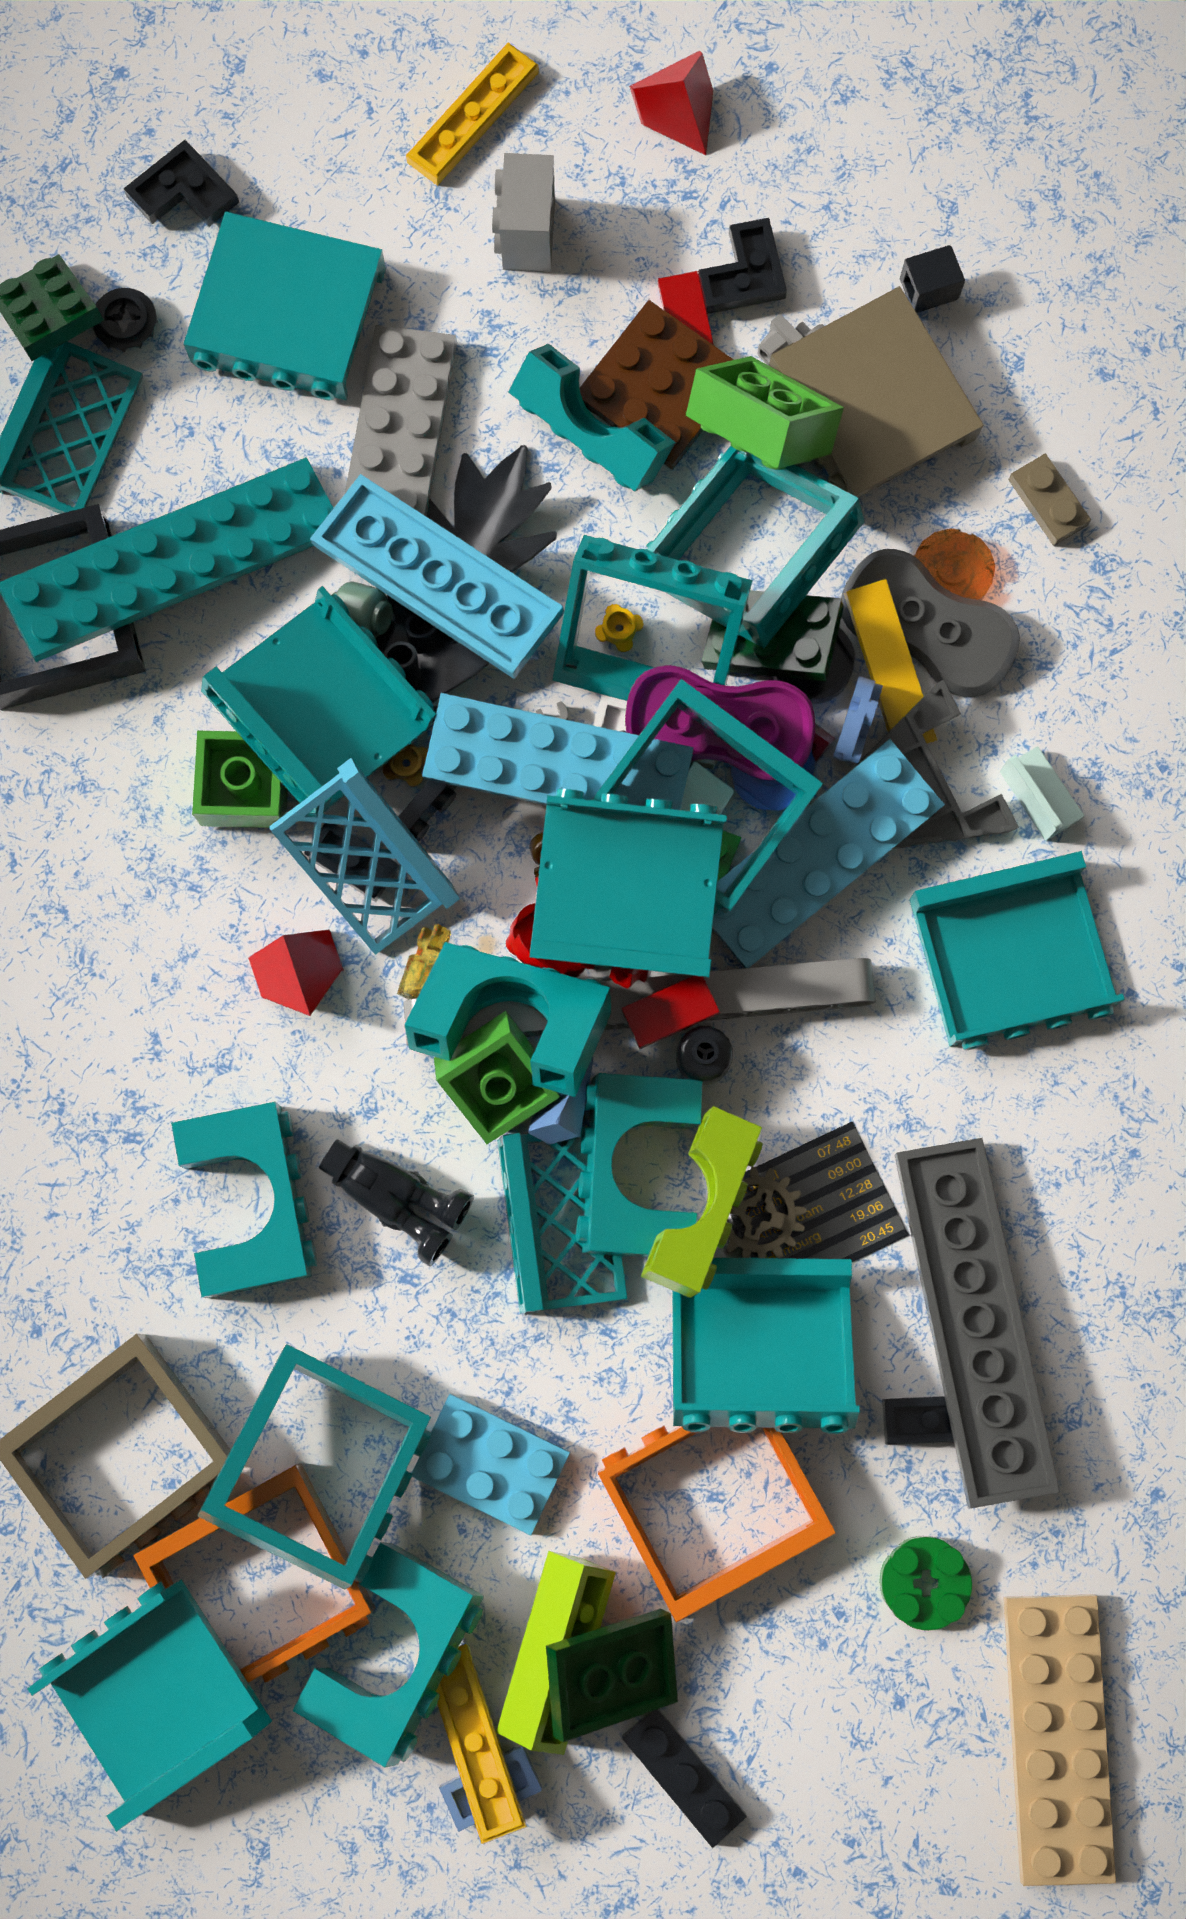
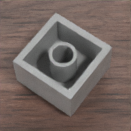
[492,153,555,272]

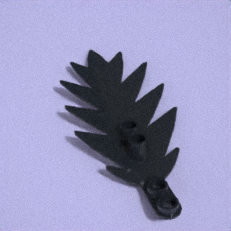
[376,445,557,723]

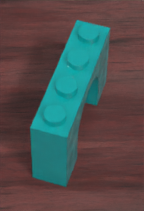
[404,942,611,1097]
[576,1073,703,1257]
[171,1101,317,1298]
[293,1542,484,1768]

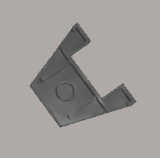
[846,680,1019,849]

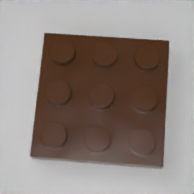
[580,300,734,470]

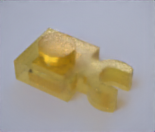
[397,923,451,1000]

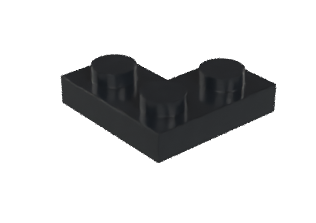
[123,139,240,227]
[698,217,787,314]

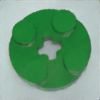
[879,1536,972,1631]

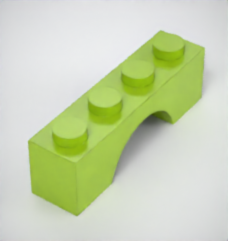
[641,1106,763,1298]

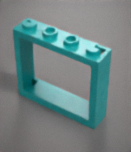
[646,446,865,649]
[552,535,753,701]
[592,679,823,914]
[197,1344,432,1590]

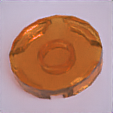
[914,528,995,600]

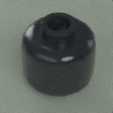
[676,1026,733,1085]

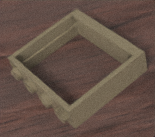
[0,1333,231,1579]

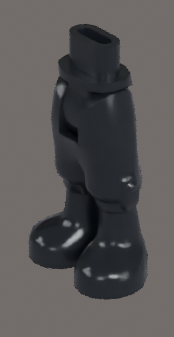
[319,1139,474,1267]

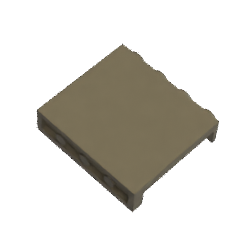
[768,286,984,498]

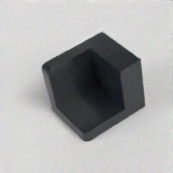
[899,245,965,313]

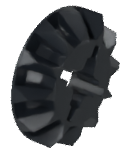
[92,288,158,353]

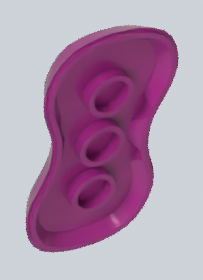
[625,665,815,780]

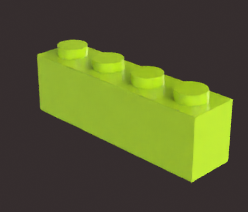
[496,1551,616,1755]

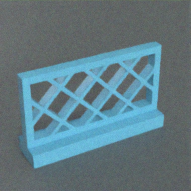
[269,758,460,955]

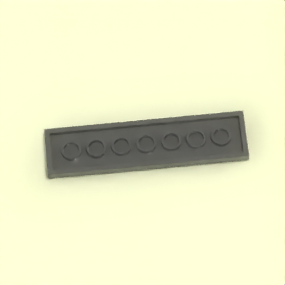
[894,1138,1060,1509]

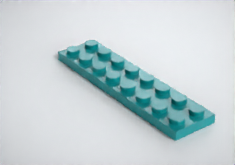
[0,457,333,662]

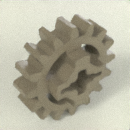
[726,1167,806,1258]

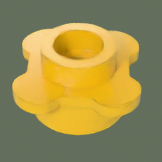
[595,604,644,652]

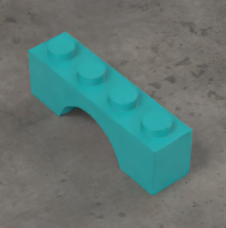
[508,344,676,492]

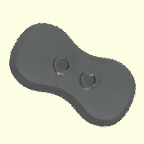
[841,549,1020,697]

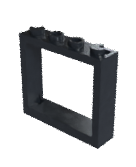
[0,504,146,710]

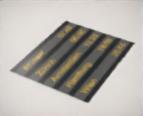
[730,1121,908,1262]

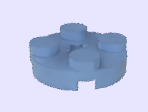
[833,676,883,764]

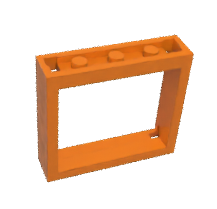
[598,1425,836,1622]
[133,1463,376,1683]

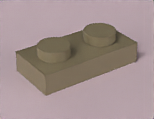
[1008,453,1091,546]

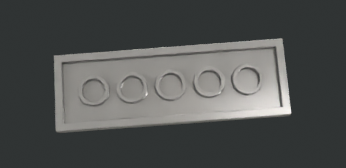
[345,325,457,517]

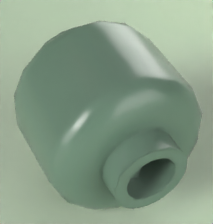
[331,581,393,639]

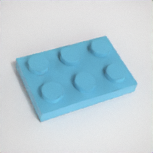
[412,1394,570,1536]

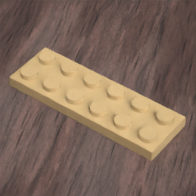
[1003,1594,1116,1886]

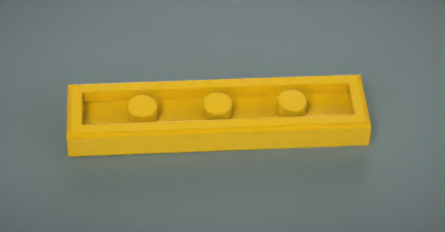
[406,42,539,186]
[844,579,937,744]
[436,1644,527,1844]

